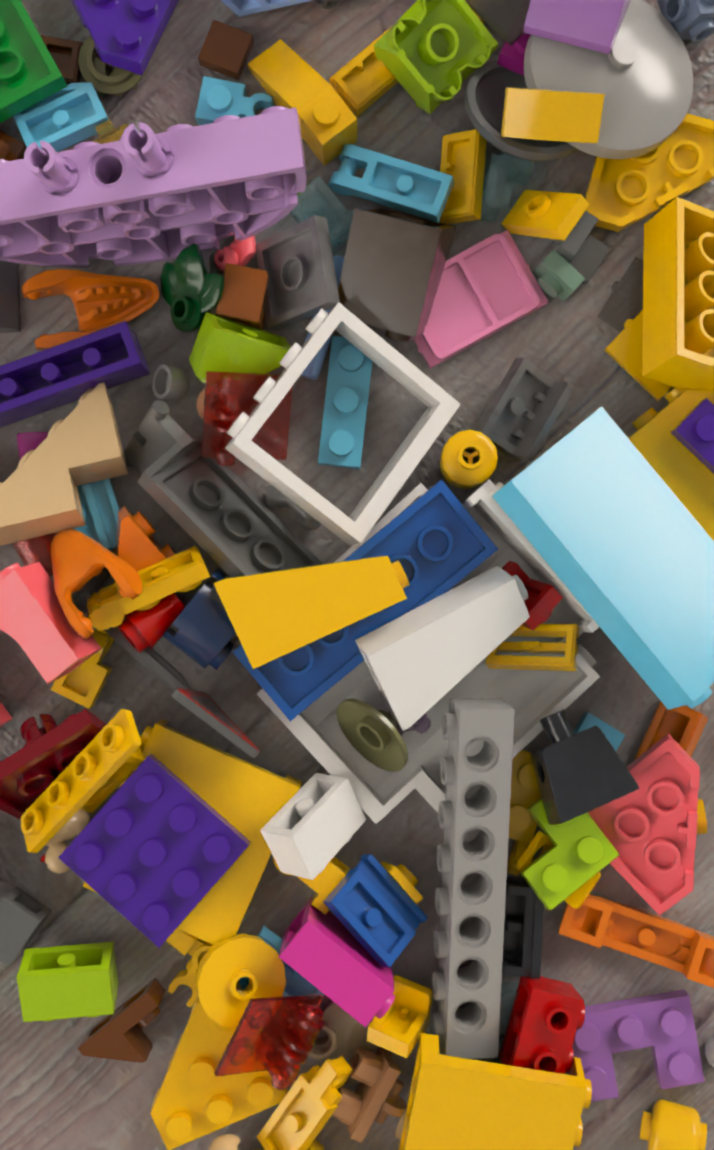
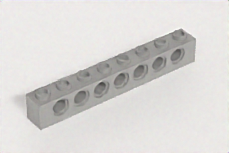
[430,698,515,1059]

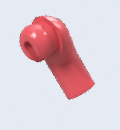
[214,235,256,272]

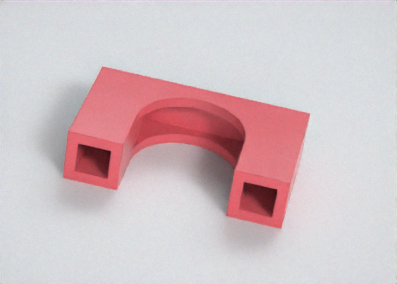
[0,562,102,728]

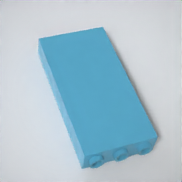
[492,406,714,710]

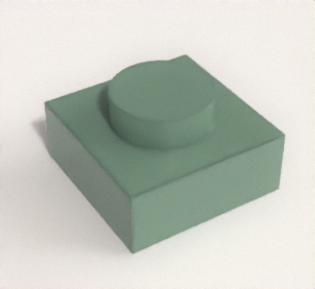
[534,249,585,302]

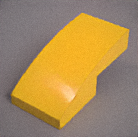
[501,87,605,143]

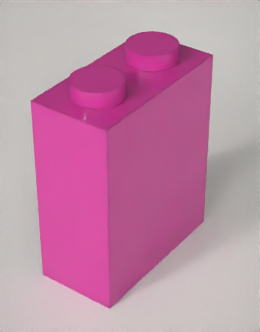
[279,897,395,1028]

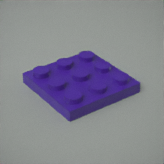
[58,753,251,948]

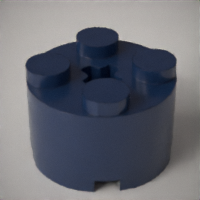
[163,568,236,670]

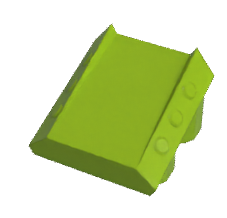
[373,0,498,114]

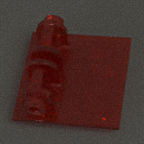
[201,371,293,466]
[214,995,324,1090]

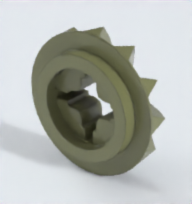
[79,35,146,98]

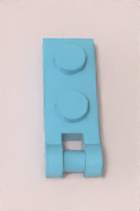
[328,144,454,223]

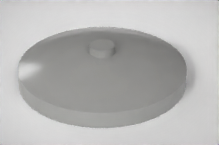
[524,0,693,159]

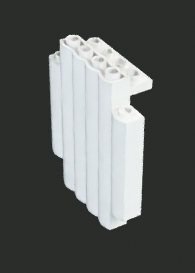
[257,479,601,824]

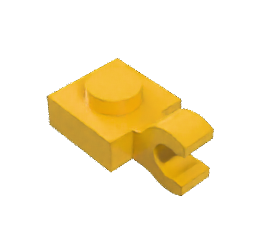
[51,629,114,709]

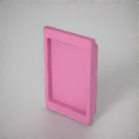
[412,230,549,369]

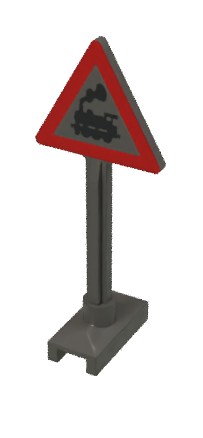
[72,567,260,758]

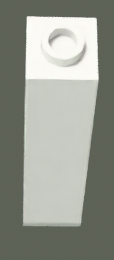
[355,566,530,731]

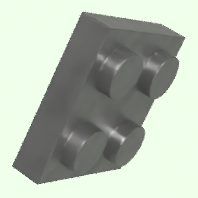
[256,215,340,330]

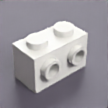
[260,773,366,880]

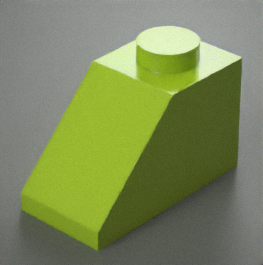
[189,312,291,388]

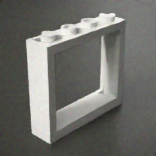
[225,302,461,545]

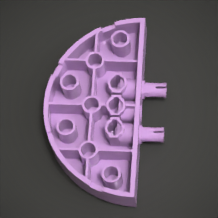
[0,106,307,267]

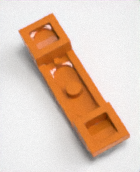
[557,894,714,988]

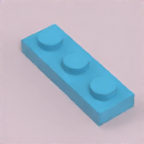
[318,336,373,469]

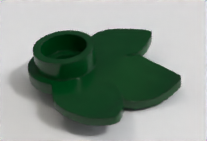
[160,243,224,332]

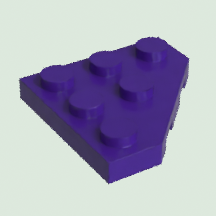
[71,0,179,76]

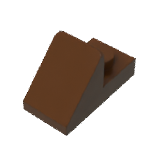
[77,978,166,1063]

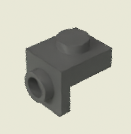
[553,211,609,284]

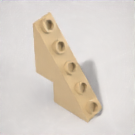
[0,382,129,546]

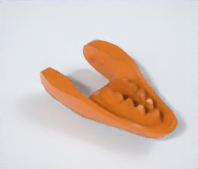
[21,269,160,351]
[51,528,143,639]

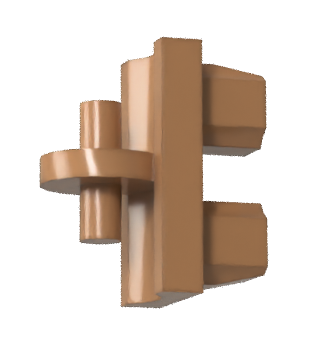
[332,1047,407,1143]

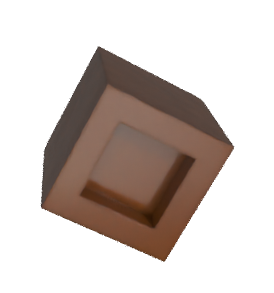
[216,263,269,330]

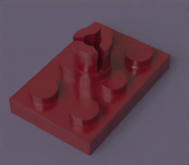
[0,709,107,820]

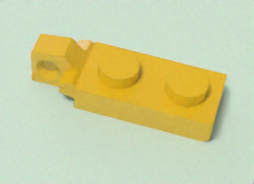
[257,1056,353,1150]

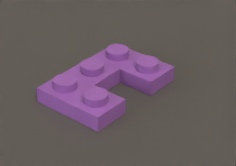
[568,989,705,1102]

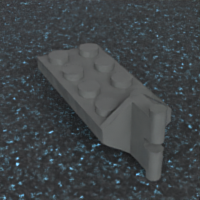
[124,400,323,577]

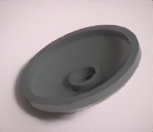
[465,60,578,161]

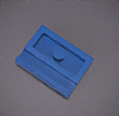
[323,854,428,968]

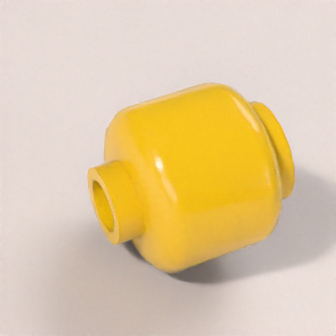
[439,430,498,489]
[639,1099,707,1150]

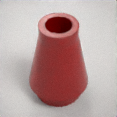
[117,593,185,653]

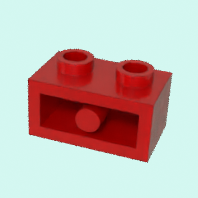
[499,976,585,1074]

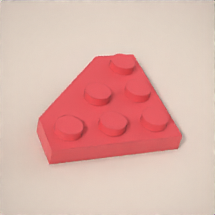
[588,734,700,916]

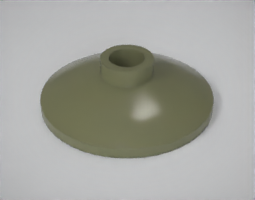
[336,698,408,772]

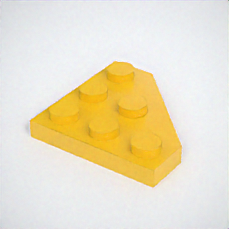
[584,113,714,232]
[150,980,289,1150]

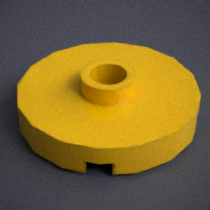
[195,933,286,1030]

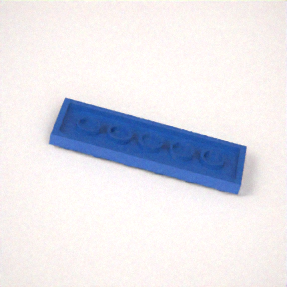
[233,480,498,721]

